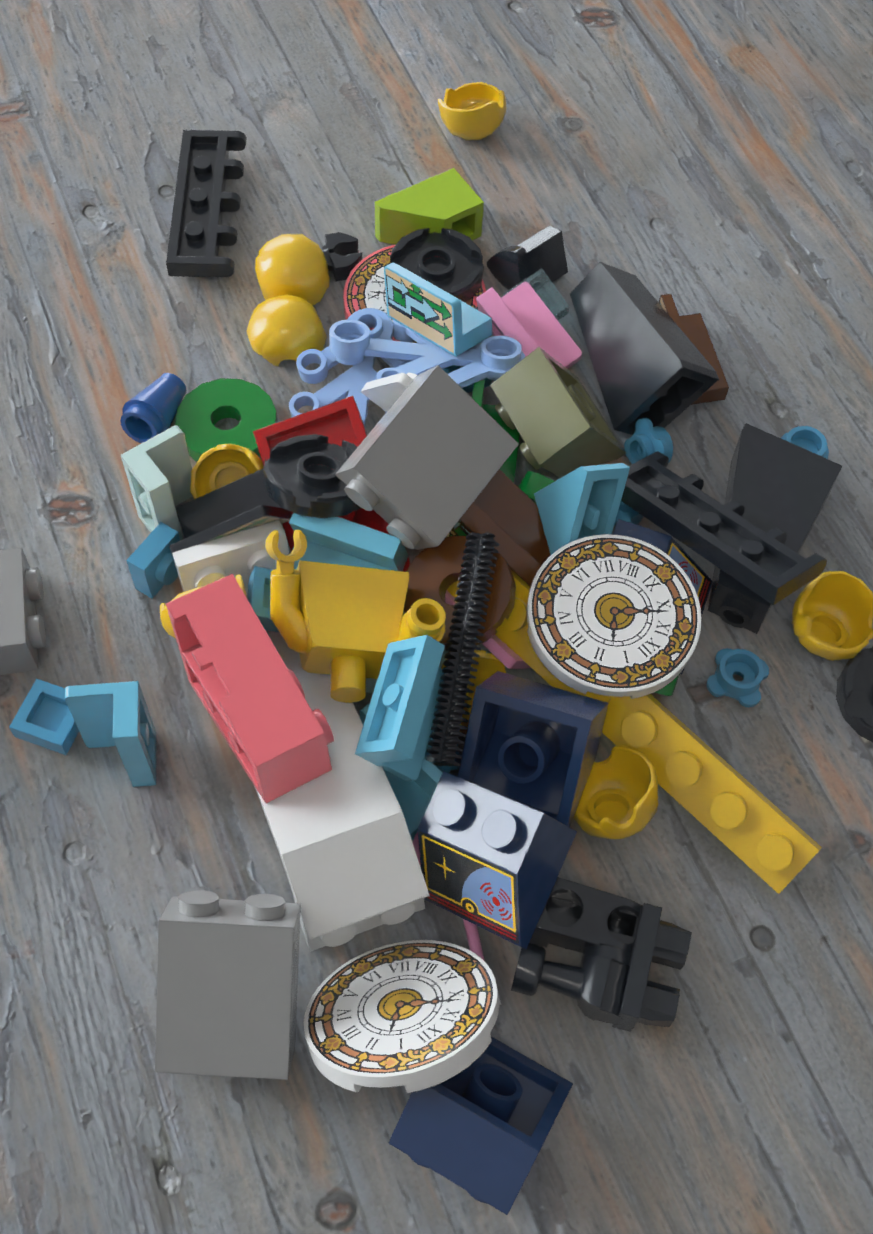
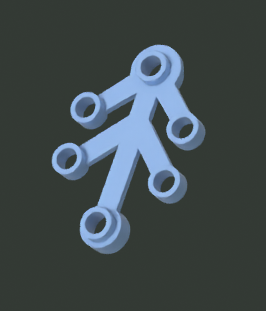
[289,308,410,426]
[329,319,525,388]

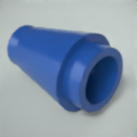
[120,373,187,444]

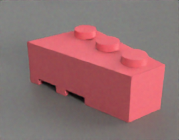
[166,573,334,803]

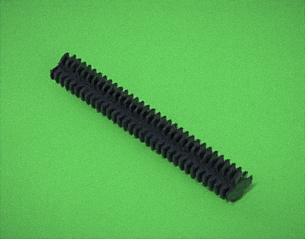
[425,532,500,767]

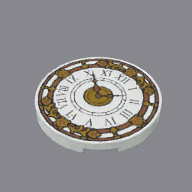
[527,534,701,699]
[304,940,501,1093]

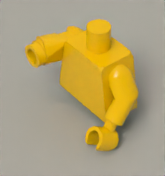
[265,530,446,703]

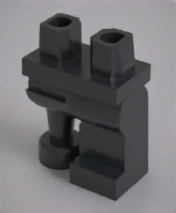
[511,877,692,1032]

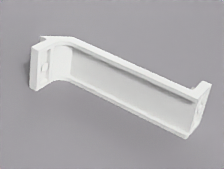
[172,520,430,952]

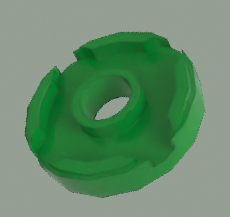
[175,378,278,462]

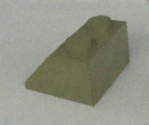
[490,347,626,477]

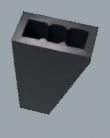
[570,262,719,435]
[708,423,842,634]

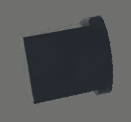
[486,226,568,292]

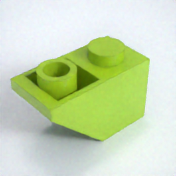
[375,168,484,245]

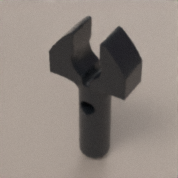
[321,232,362,281]

